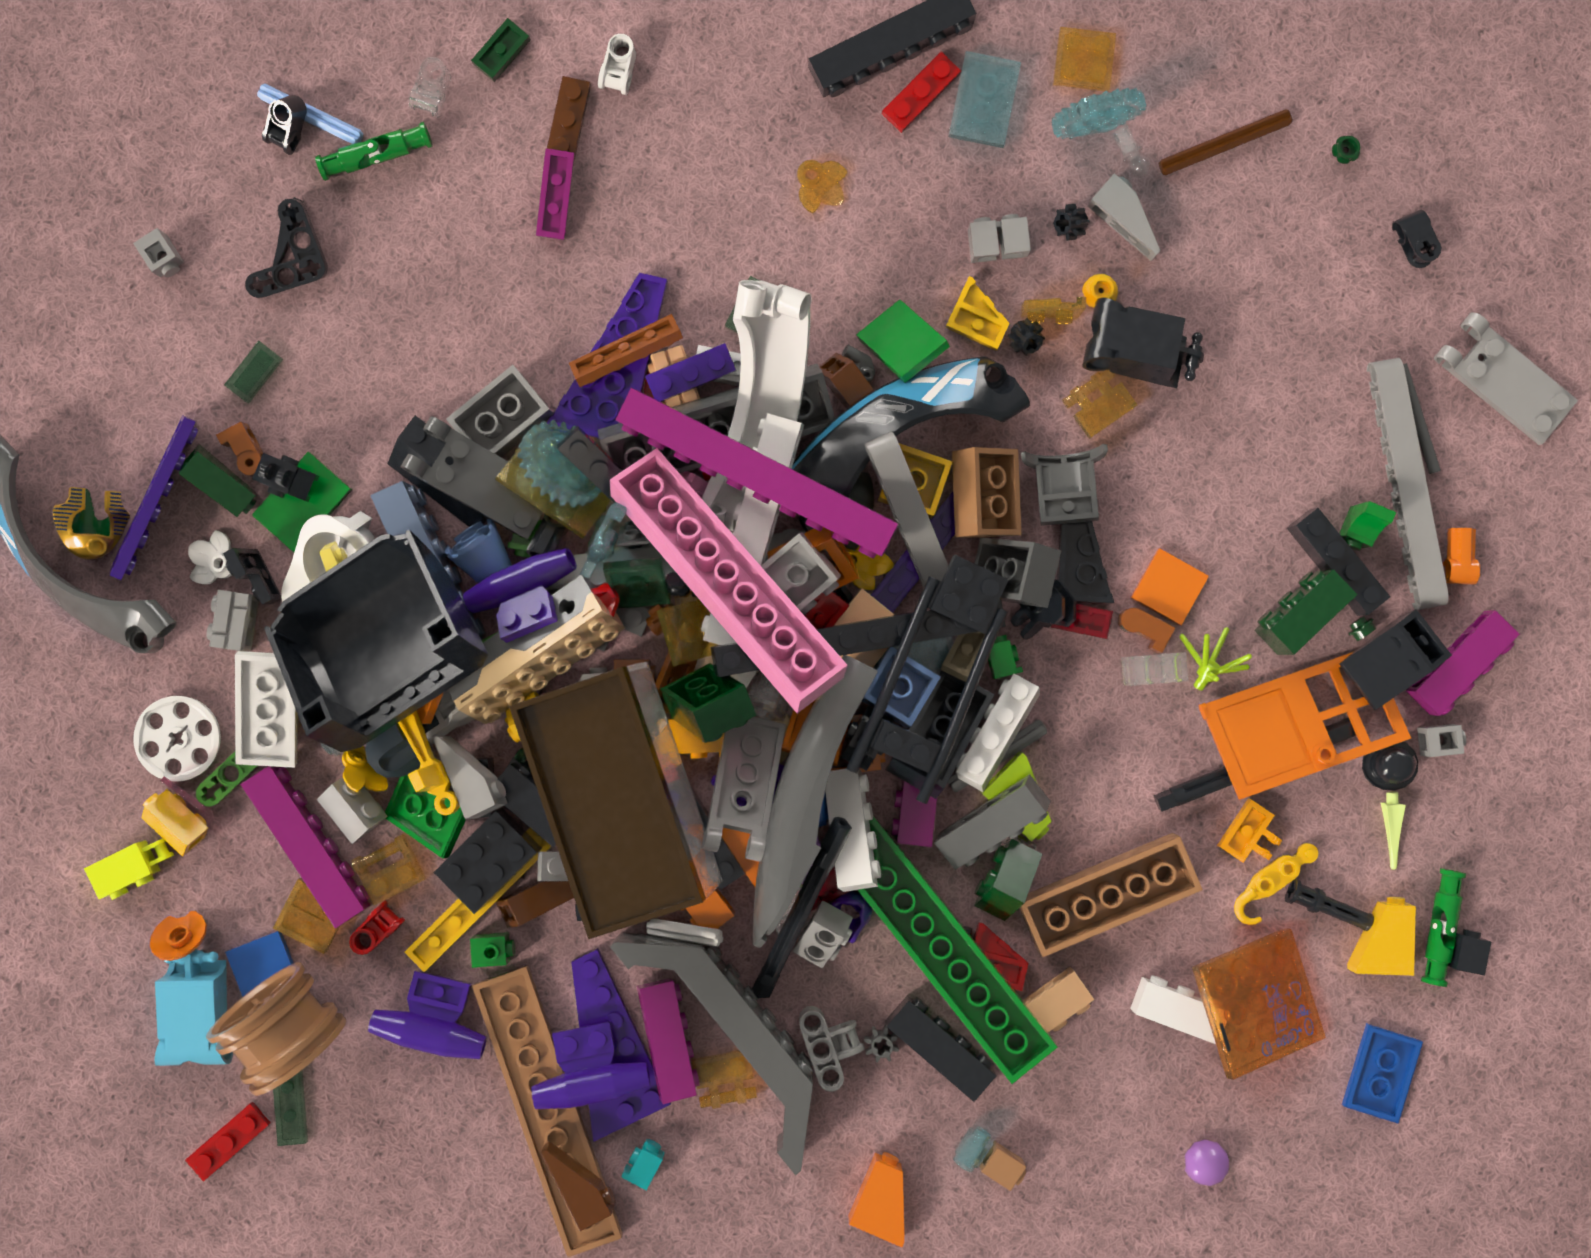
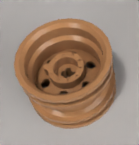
[206,962,346,1096]

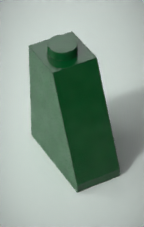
[179,444,257,517]

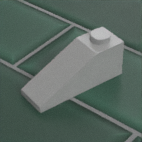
[1087,173,1160,261]
[433,736,508,819]

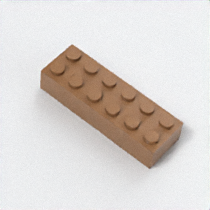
[1019,833,1203,957]

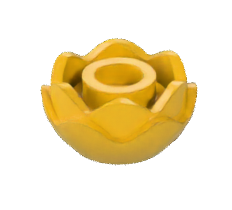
[1082,274,1118,307]

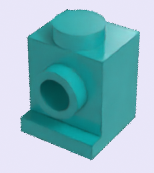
[621,1139,665,1191]

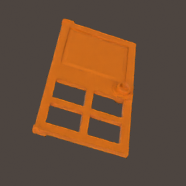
[1198,652,1411,800]

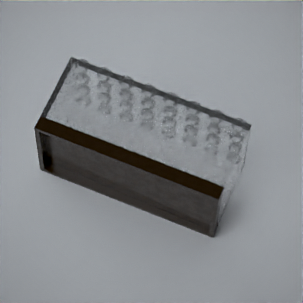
[509,661,723,940]

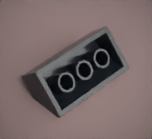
[387,415,488,527]

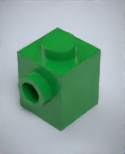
[470,932,515,968]

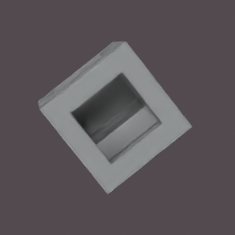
[133,228,184,277]
[1417,724,1466,757]

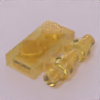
[1062,370,1137,439]
[692,1050,757,1109]

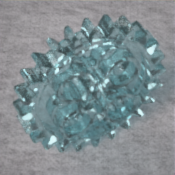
[1051,88,1147,139]
[517,420,602,508]

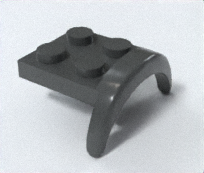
[1021,444,1108,526]

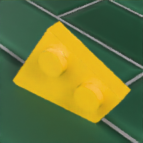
[945,276,1010,351]

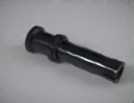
[1285,879,1374,931]

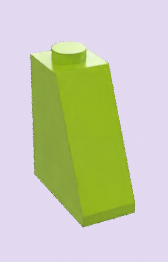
[980,751,1052,842]

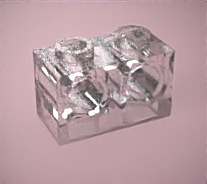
[1121,652,1189,686]

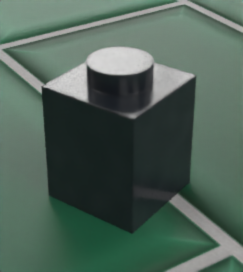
[1448,929,1491,976]

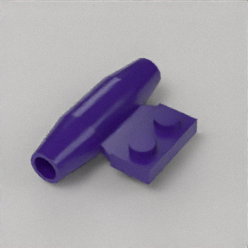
[463,548,577,643]
[368,970,487,1059]
[531,1021,650,1109]

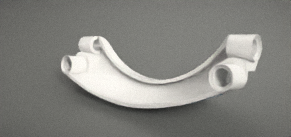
[702,280,812,531]

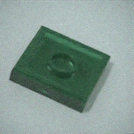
[603,557,671,609]

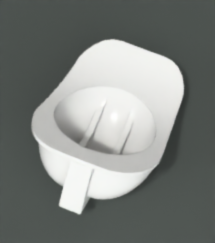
[281,511,375,602]

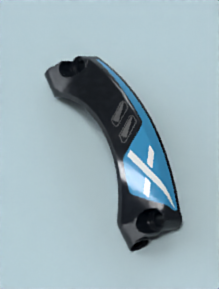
[792,356,1030,532]

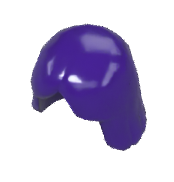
[830,890,873,943]

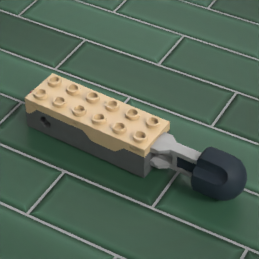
[365,574,625,778]

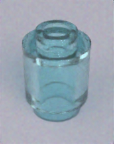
[953,1126,993,1172]

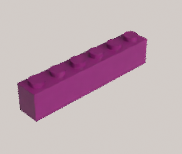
[240,766,371,928]

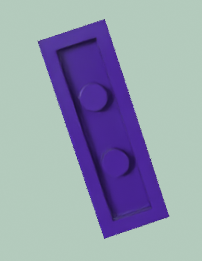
[645,343,737,402]

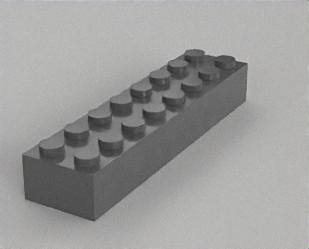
[598,364,835,473]

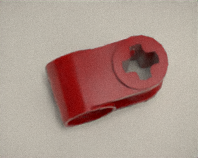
[349,900,405,955]

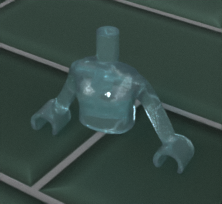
[579,502,627,580]

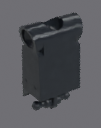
[1082,298,1204,388]

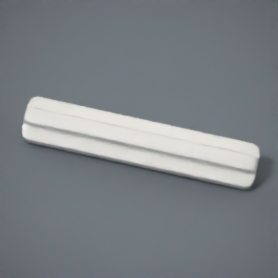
[646,919,723,947]

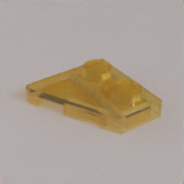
[1020,297,1086,324]
[273,877,340,954]

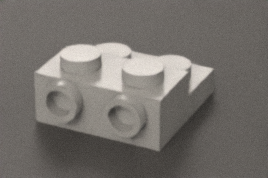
[761,532,841,614]

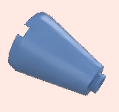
[444,519,512,583]

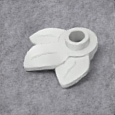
[188,530,232,585]

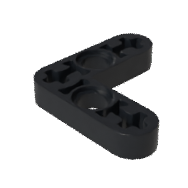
[245,199,328,298]

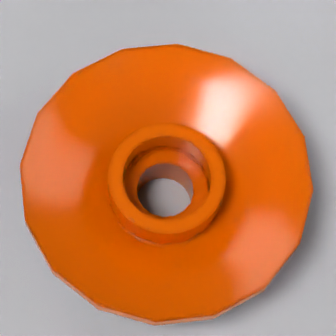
[149,911,207,961]

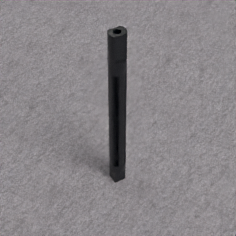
[1153,717,1357,812]
[752,817,852,998]

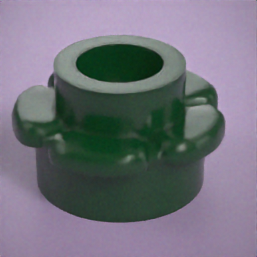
[1332,136,1360,164]
[1348,616,1377,641]

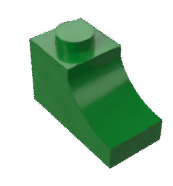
[1339,501,1396,551]

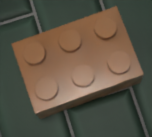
[952,447,1022,538]

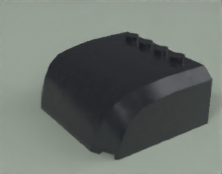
[264,530,488,752]

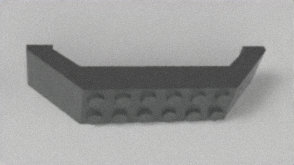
[610,933,814,1176]

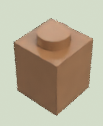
[979,1140,1026,1191]

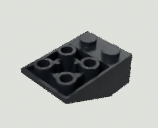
[1339,609,1452,710]

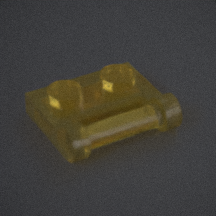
[351,834,427,905]

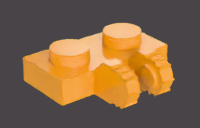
[1217,798,1282,863]

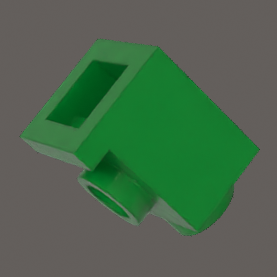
[988,635,1023,679]

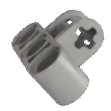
[799,1006,865,1092]

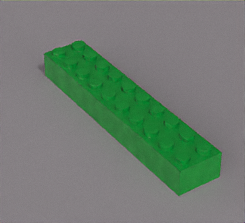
[858,814,1058,1084]

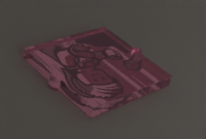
[160,776,207,814]

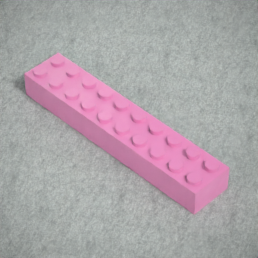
[610,448,847,713]

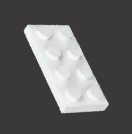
[235,651,298,768]

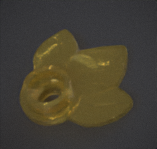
[797,160,847,213]

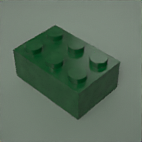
[1254,569,1358,655]
[660,663,756,743]

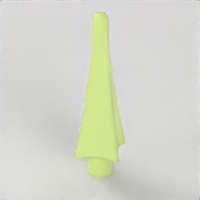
[1381,791,1406,870]

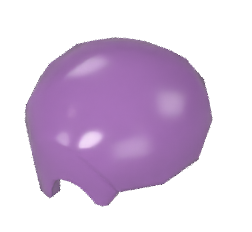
[1185,1139,1229,1186]

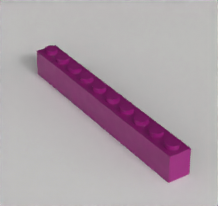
[616,388,899,559]

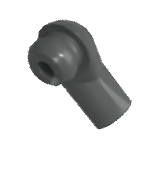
[842,344,875,382]

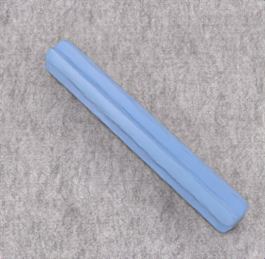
[257,84,363,144]

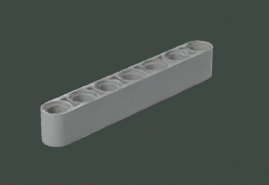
[864,431,948,588]

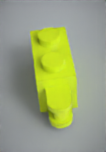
[84,838,174,900]

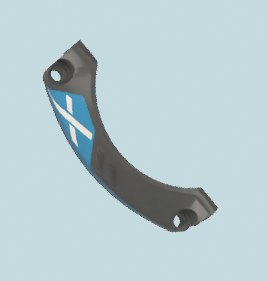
[0,434,177,653]

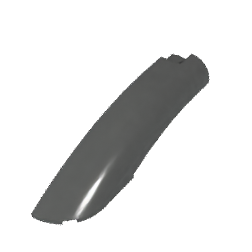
[753,655,878,948]

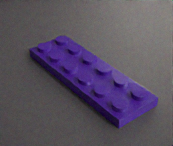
[110,415,198,580]

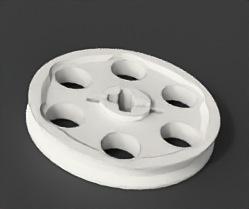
[134,696,221,781]

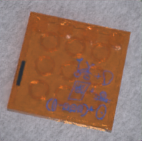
[1192,928,1326,1080]

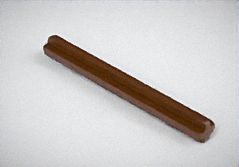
[1159,109,1293,175]

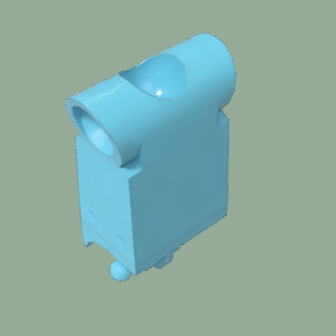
[154,949,233,1066]

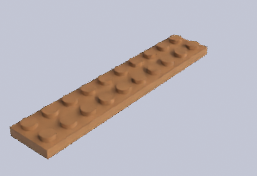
[472,965,623,1258]

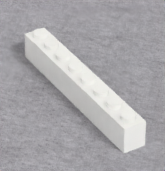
[701,413,804,645]

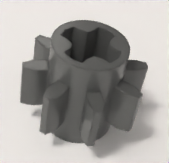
[864,1025,899,1063]

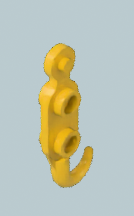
[1234,843,1318,925]

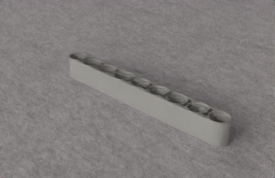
[1367,358,1449,610]

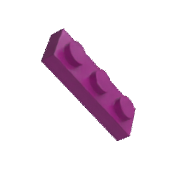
[536,148,575,240]

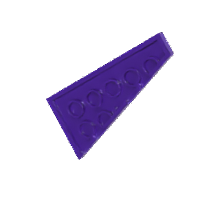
[571,948,671,1142]

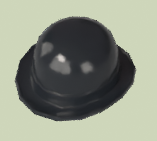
[1362,742,1419,791]

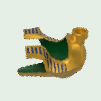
[53,487,130,559]

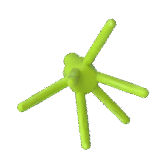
[1180,627,1252,691]

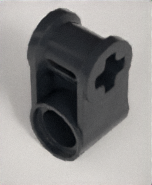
[262,95,307,155]
[1392,209,1442,268]

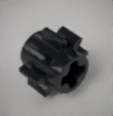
[1053,203,1090,241]
[1008,318,1045,356]

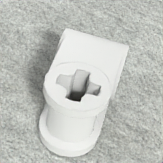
[598,34,636,95]

